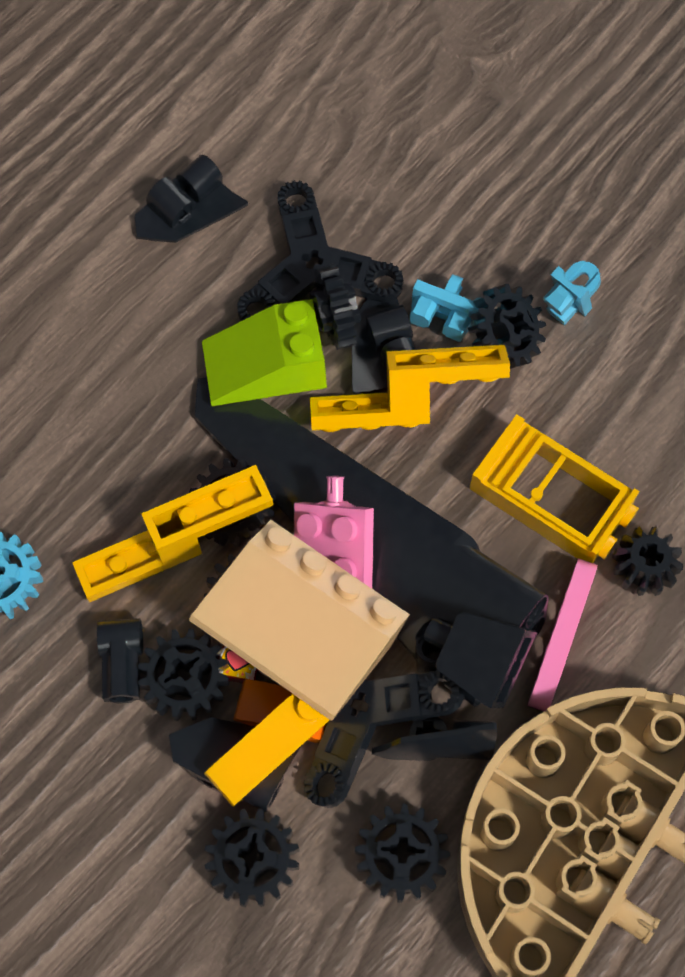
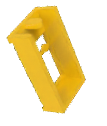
[470,414,640,563]

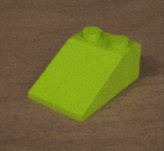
[202,299,327,406]

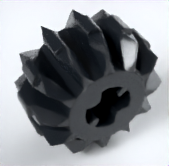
[612,526,683,596]

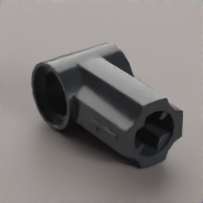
[97,618,144,704]

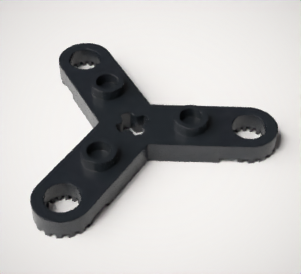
[237,180,404,321]
[303,670,465,808]

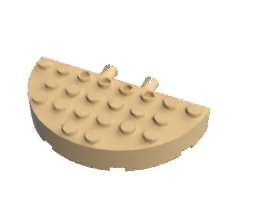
[457,688,685,977]

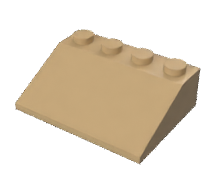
[189,520,410,721]

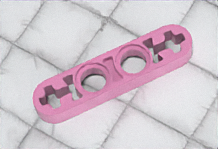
[527,558,598,712]

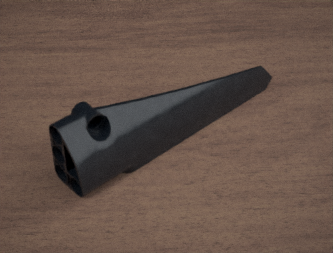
[195,377,548,707]

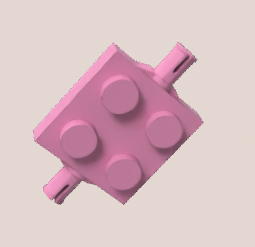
[294,476,374,588]

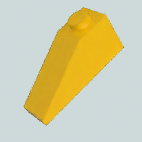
[204,694,330,806]

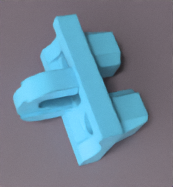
[543,261,601,326]
[410,274,478,342]

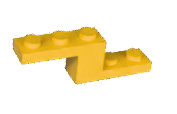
[310,345,510,432]
[72,465,273,603]

